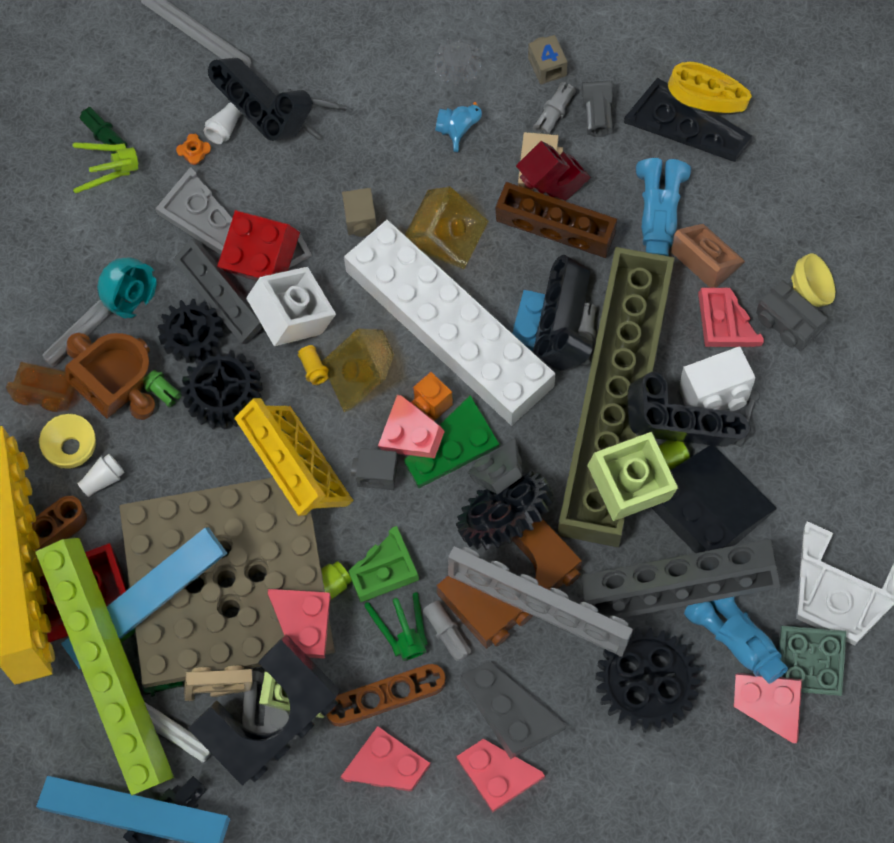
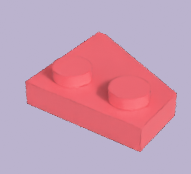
[698,288,764,347]
[378,395,445,458]
[734,673,802,743]

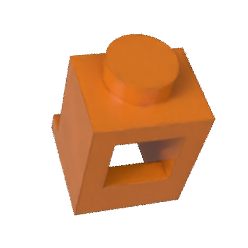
[410,372,453,421]

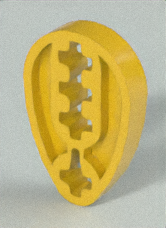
[668,62,751,113]

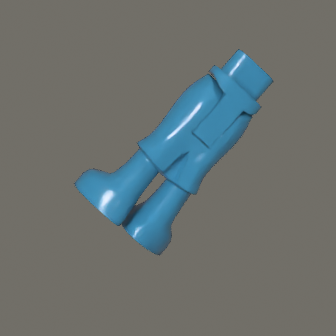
[636,158,691,256]
[684,596,788,684]

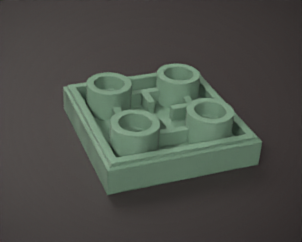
[779,625,846,696]

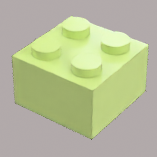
[587,432,678,521]

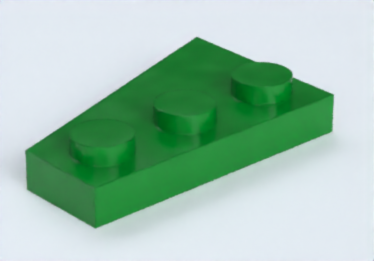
[404,395,499,489]

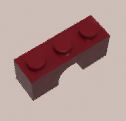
[516,141,591,201]

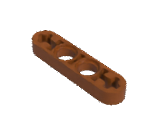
[326,664,446,727]

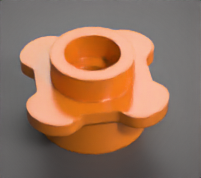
[176,134,211,165]

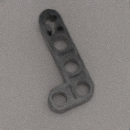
[208,57,312,141]
[533,255,593,371]
[628,372,749,447]

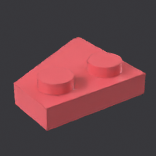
[268,589,331,658]
[341,726,430,792]
[456,739,545,812]

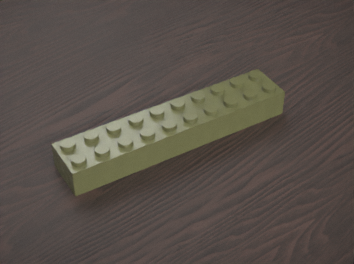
[558,247,674,548]

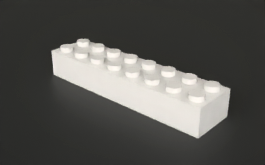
[344,220,555,426]

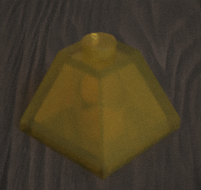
[321,328,394,412]

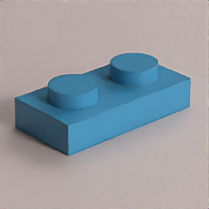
[512,290,545,351]

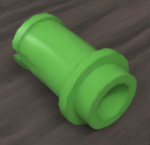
[143,370,182,408]

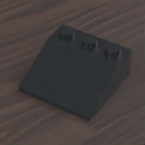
[651,445,777,553]

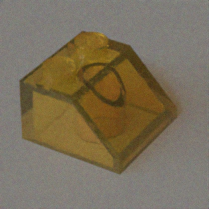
[405,186,488,269]

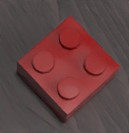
[217,210,300,281]

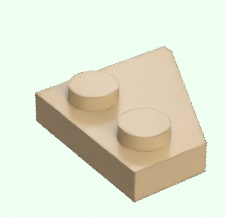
[184,666,252,701]

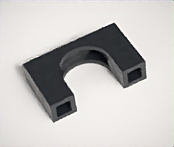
[188,634,340,786]

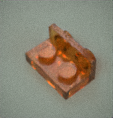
[6,362,76,412]

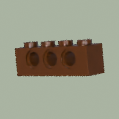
[495,182,617,258]

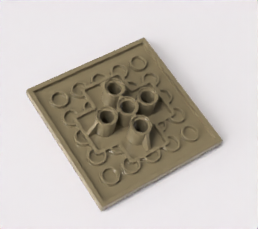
[119,477,335,688]

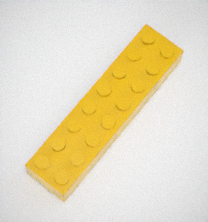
[0,426,55,685]

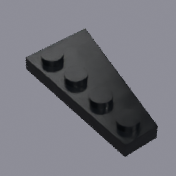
[624,77,752,162]

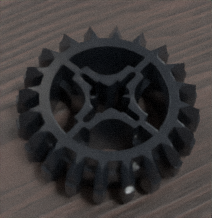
[180,349,263,430]

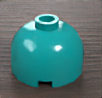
[97,257,157,319]

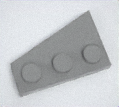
[155,167,232,255]

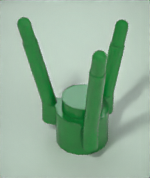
[364,592,428,661]

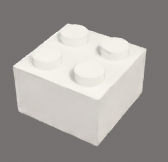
[246,267,336,346]
[678,346,755,411]

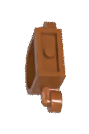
[65,333,155,420]

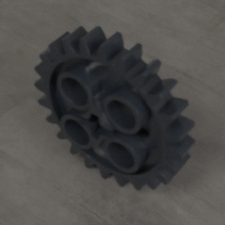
[456,470,553,550]
[595,628,701,733]

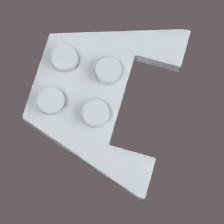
[796,521,894,646]

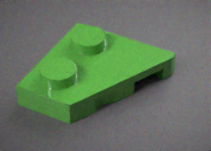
[348,526,419,603]

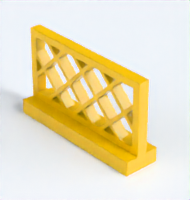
[235,398,354,516]

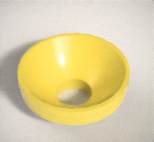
[791,253,836,307]
[39,414,96,469]

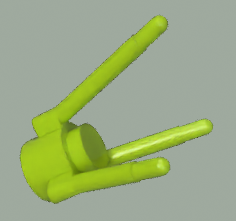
[72,142,138,193]

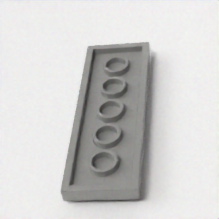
[448,546,633,657]

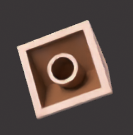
[671,224,745,288]

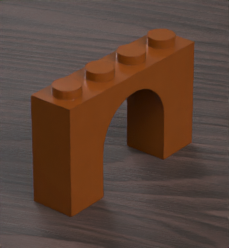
[436,520,582,649]

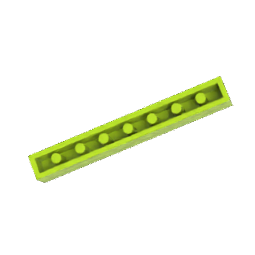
[36,538,174,796]

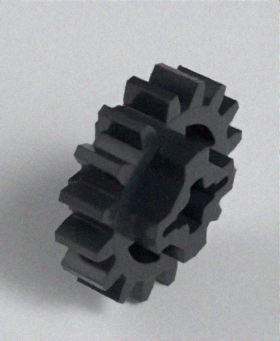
[157,299,224,363]

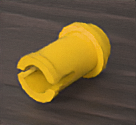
[297,345,329,385]

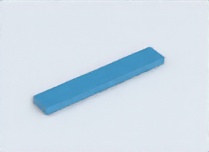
[61,527,227,669]
[36,776,230,843]

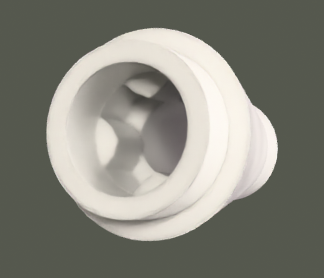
[204,102,242,144]
[77,454,125,497]

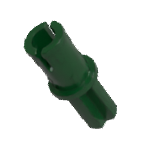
[79,107,127,154]

